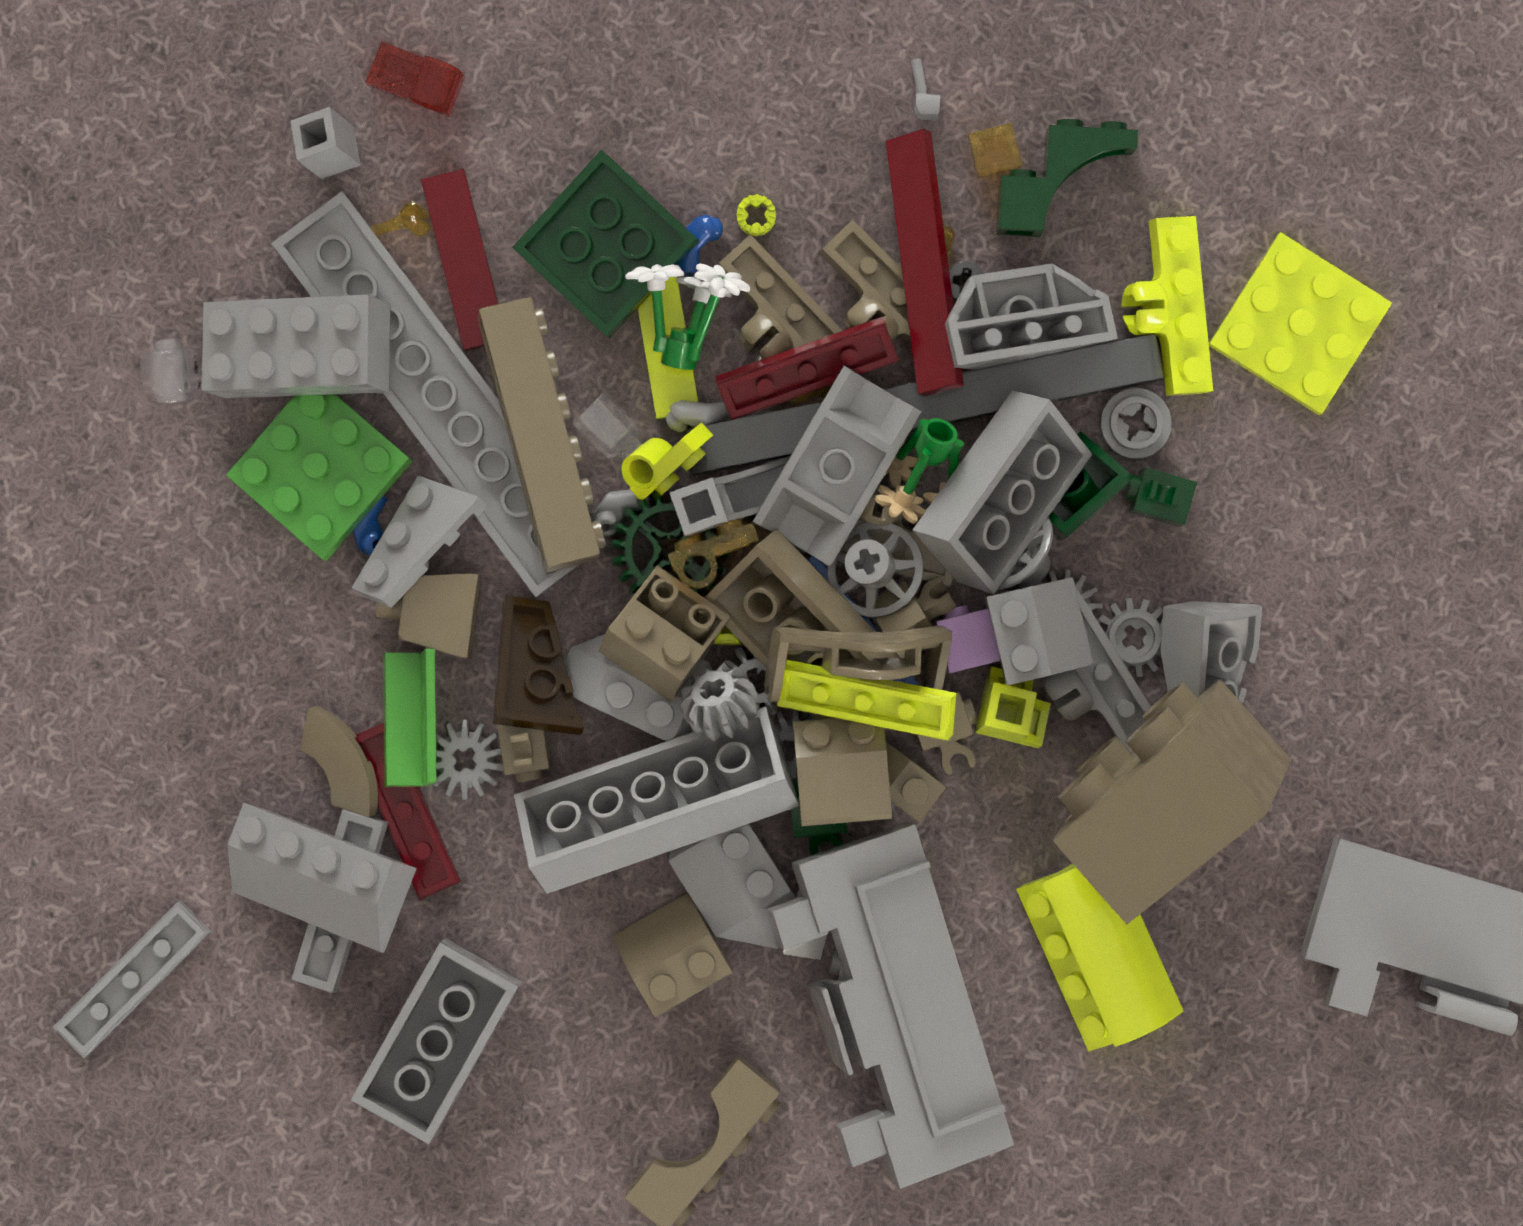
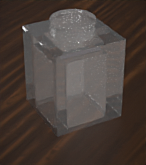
[573,392,643,465]

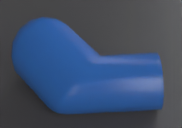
[678,215,723,276]
[352,496,388,555]

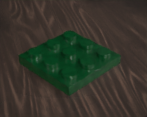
[512,149,699,339]

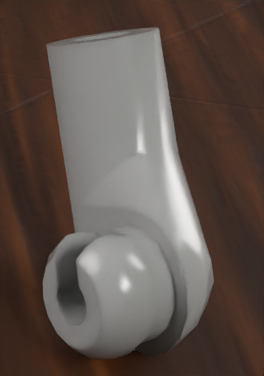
[666,400,731,432]
[592,490,650,536]

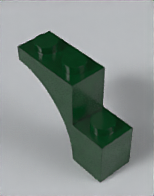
[996,119,1138,237]

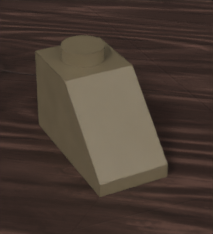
[886,742,946,823]

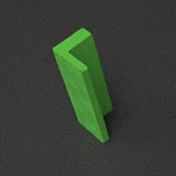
[383,649,436,787]

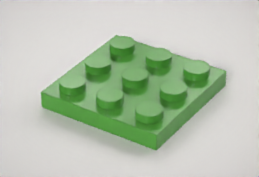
[226,394,413,562]

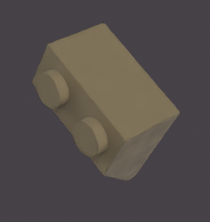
[793,718,892,826]
[612,892,733,1018]

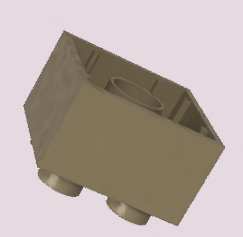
[1053,679,1292,924]

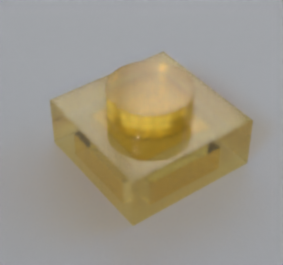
[967,122,1023,179]

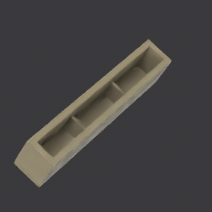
[477,297,605,573]

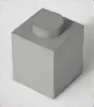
[290,107,361,179]

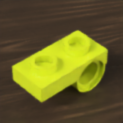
[621,422,713,500]

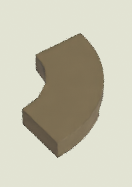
[300,706,378,817]

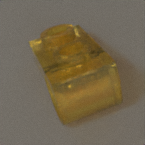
[668,519,759,590]

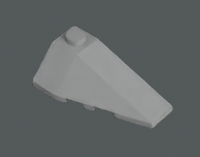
[1160,601,1262,703]

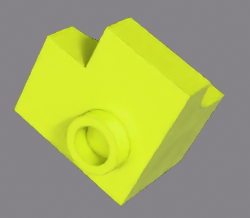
[975,666,1051,748]

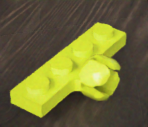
[1121,216,1213,396]

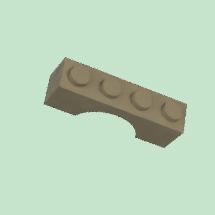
[624,1054,781,1226]

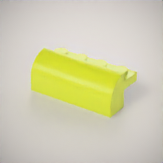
[1016,863,1184,1052]

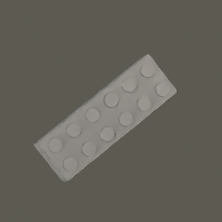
[514,707,800,894]

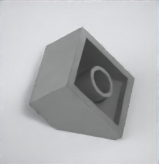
[985,577,1093,685]

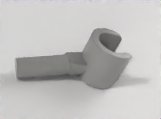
[911,58,940,121]

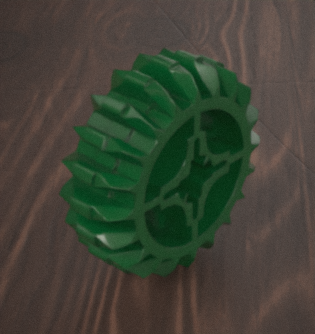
[610,489,730,597]

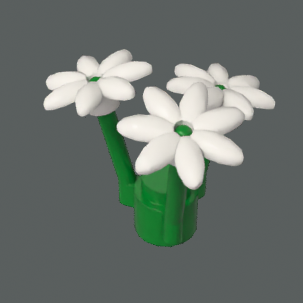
[625,263,750,370]

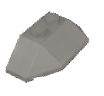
[945,263,1118,370]
[564,634,712,741]
[668,823,797,949]

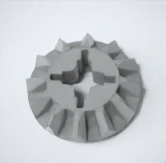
[1100,388,1172,459]

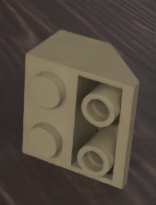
[599,566,731,702]

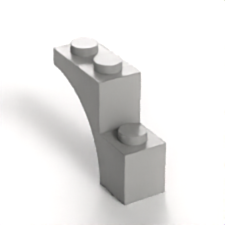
[670,455,791,537]

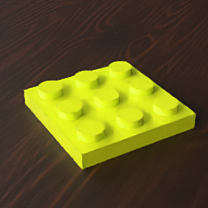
[1209,232,1392,415]

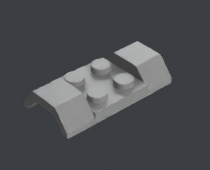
[753,366,922,566]

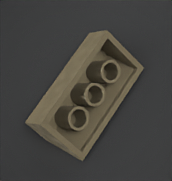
[705,529,901,720]

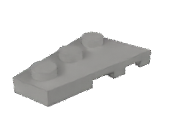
[352,476,489,608]

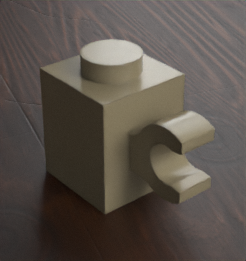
[875,577,956,658]
[915,692,978,775]
[497,725,552,782]

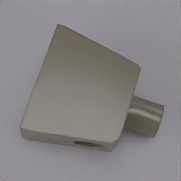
[376,573,482,659]

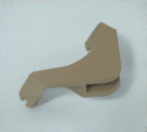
[765,626,952,702]

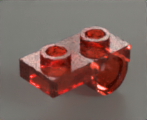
[365,41,465,117]

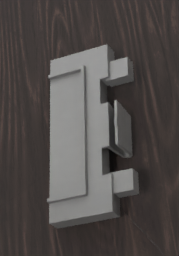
[767,822,1014,1189]
[1299,837,1523,1036]

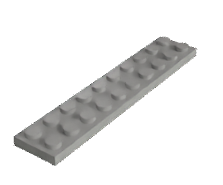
[271,191,607,598]

